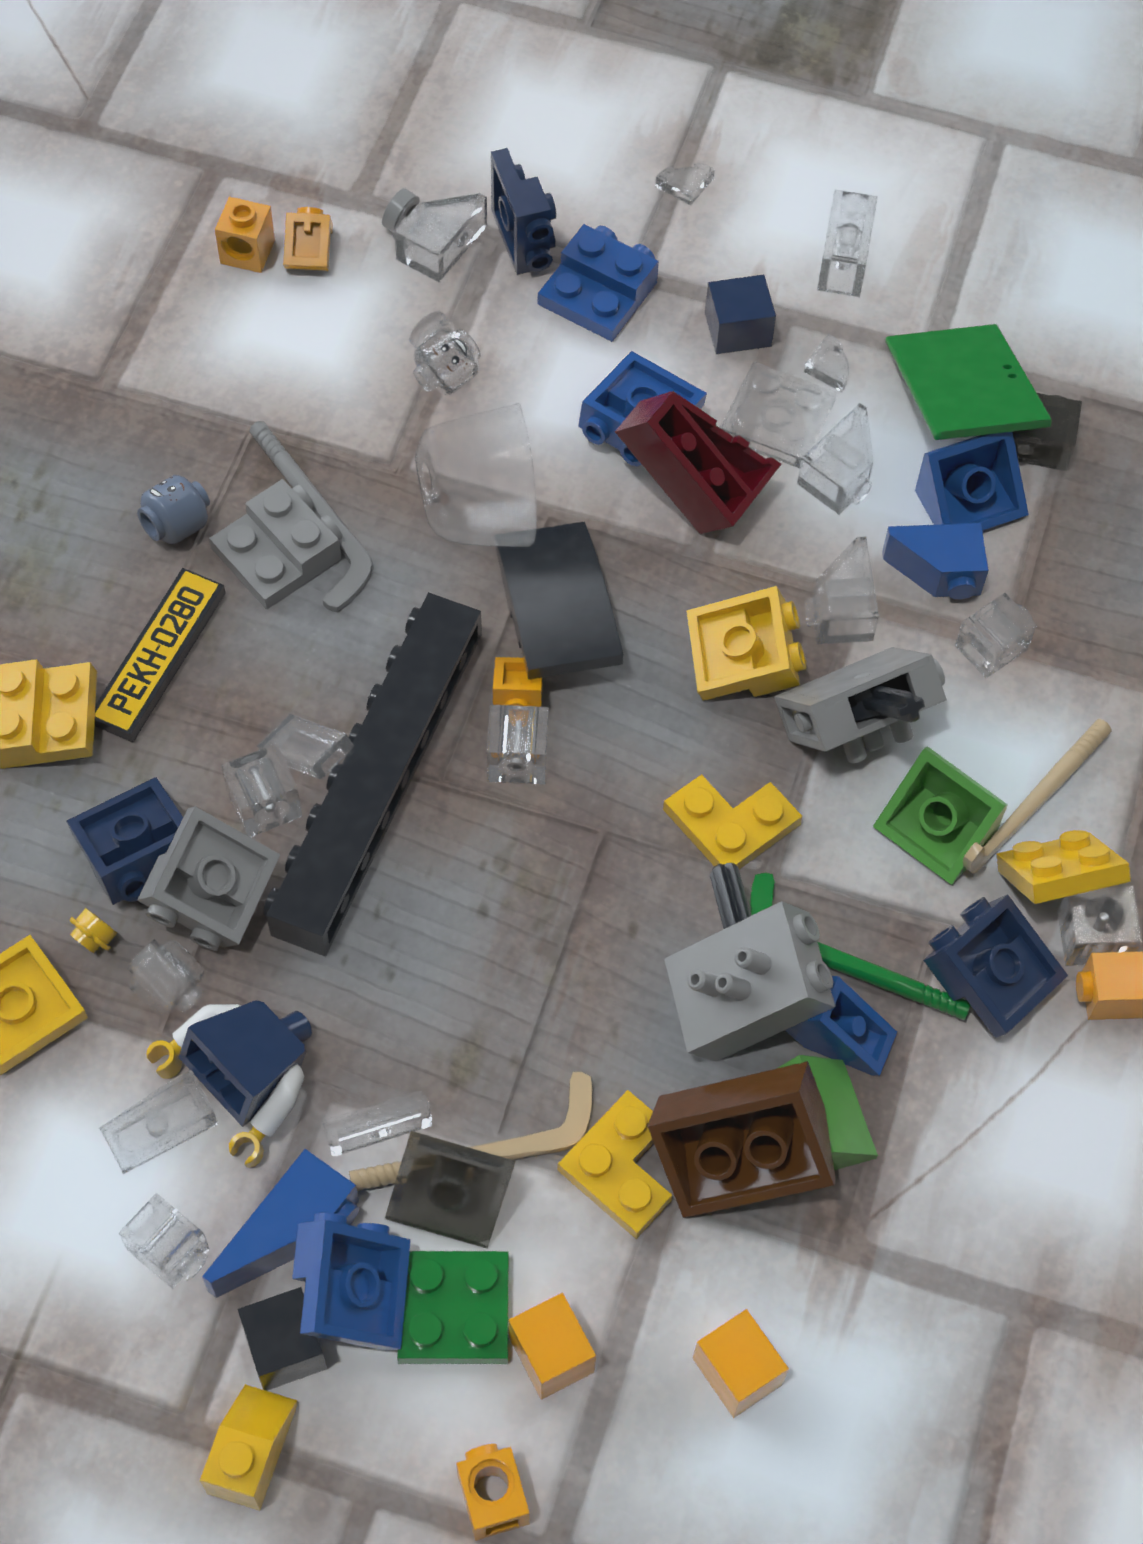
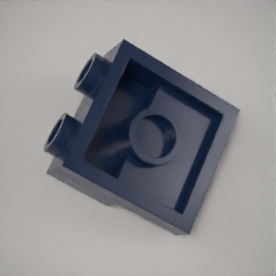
[491,148,556,275]
[66,777,183,905]
[923,894,1069,1038]

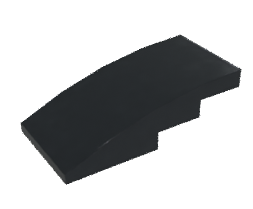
[494,521,624,680]

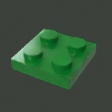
[397,1251,509,1364]

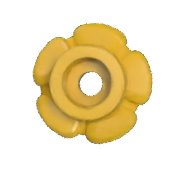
[70,908,117,954]

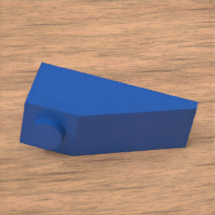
[202,1149,359,1298]

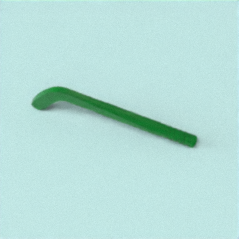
[750,872,971,1021]

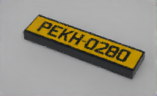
[94,568,226,742]

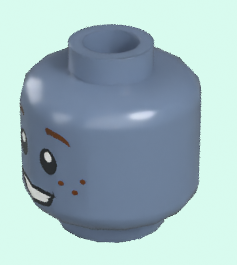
[137,475,210,545]

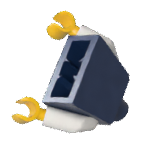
[146,1000,312,1168]

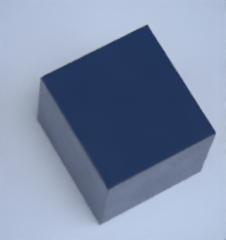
[705,274,776,354]

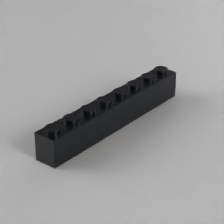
[263,592,482,957]

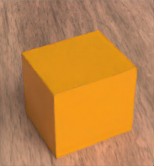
[508,1292,596,1400]
[692,1309,789,1418]

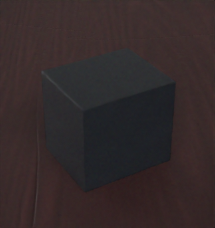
[238,1287,327,1391]

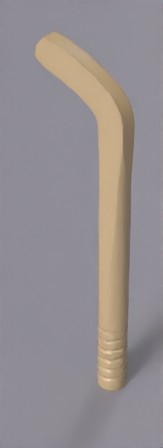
[963,719,1112,874]
[349,1072,592,1191]

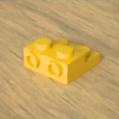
[686,586,807,701]
[0,659,97,769]

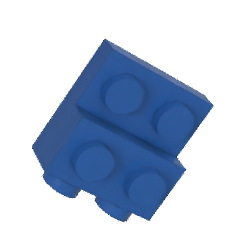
[537,224,659,342]
[578,351,707,466]
[292,1213,411,1351]

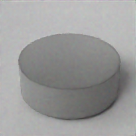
[382,188,420,234]

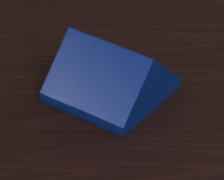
[915,432,1029,531]

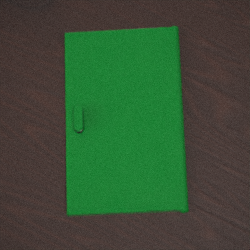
[885,324,1052,440]

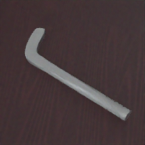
[249,421,372,612]

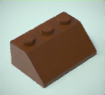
[647,1061,835,1218]

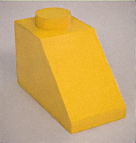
[200,1384,298,1511]

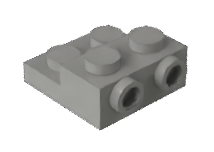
[209,479,342,610]
[137,806,280,951]

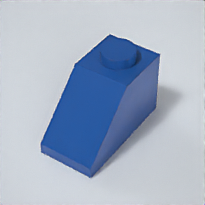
[882,523,989,599]
[785,976,897,1076]

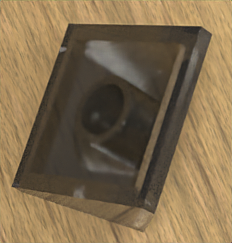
[385,1131,515,1249]

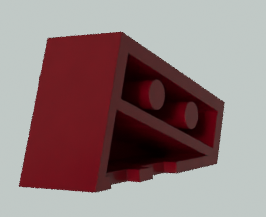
[615,391,782,534]

